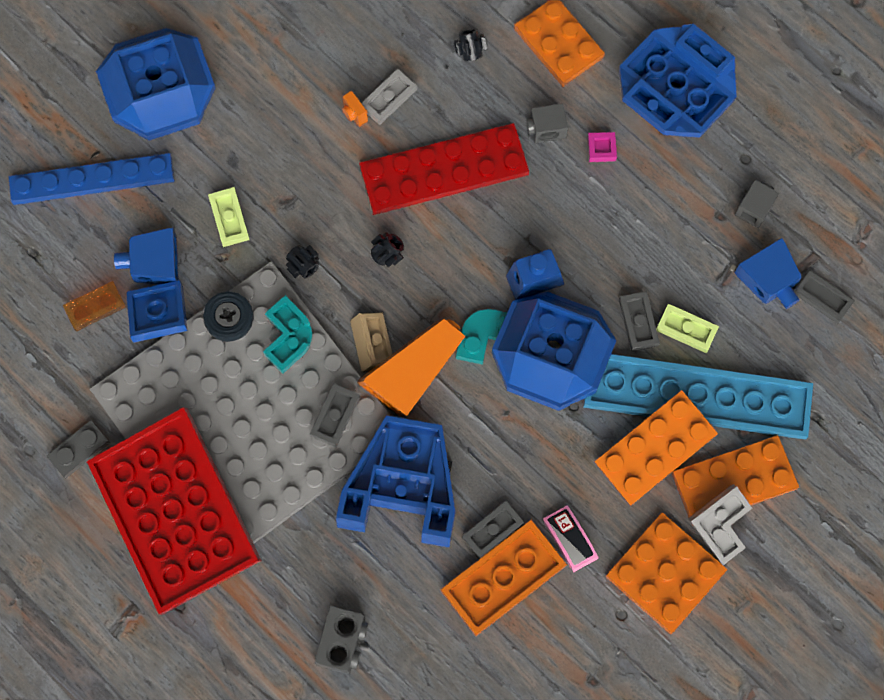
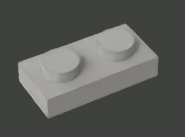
[361,69,417,125]

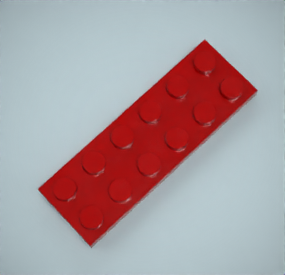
[359,123,529,215]

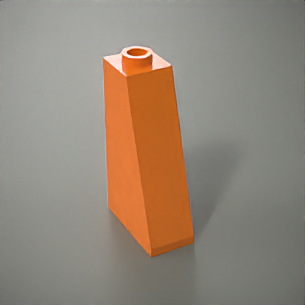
[357,319,465,417]

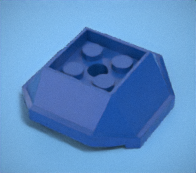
[618,23,736,138]
[96,28,215,141]
[492,292,617,411]

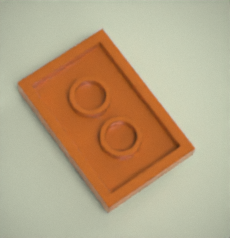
[514,0,605,87]

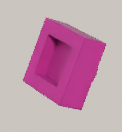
[587,132,617,162]

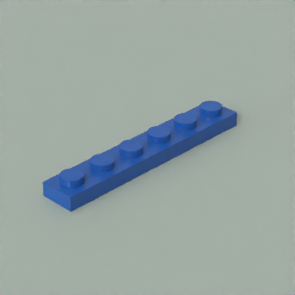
[9,153,175,205]

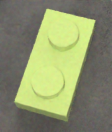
[208,187,250,247]
[656,304,719,353]

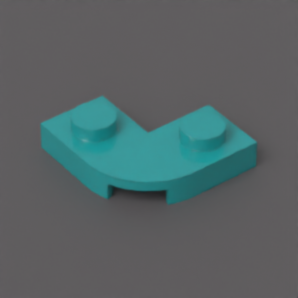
[263,295,312,374]
[456,309,507,365]

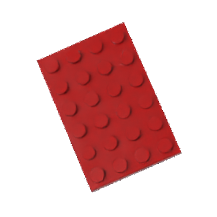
[86,407,262,615]

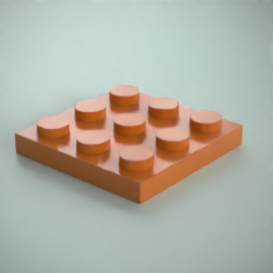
[605,512,728,635]

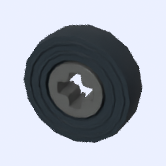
[203,291,254,342]

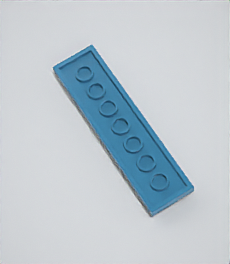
[583,354,813,440]

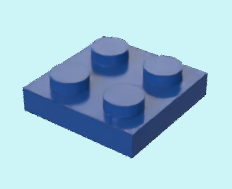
[126,280,188,343]

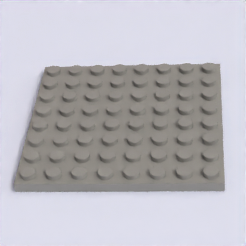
[90,261,390,544]

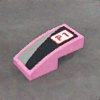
[543,505,598,572]

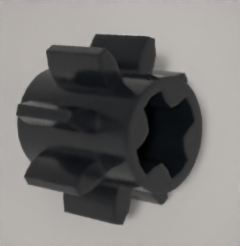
[454,29,488,61]
[371,232,404,267]
[286,245,319,279]

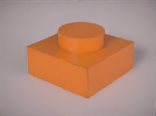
[342,91,368,127]

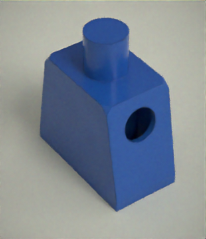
[114,228,178,285]
[735,238,801,309]
[506,249,564,300]

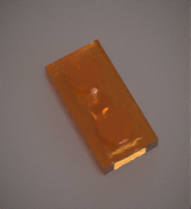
[63,281,126,332]

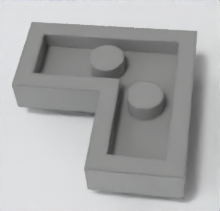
[688,484,753,565]

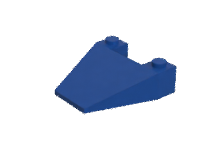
[336,415,455,548]

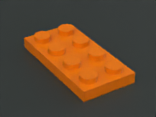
[594,390,718,506]
[672,435,799,526]
[441,520,567,636]

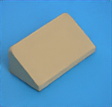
[350,312,392,371]

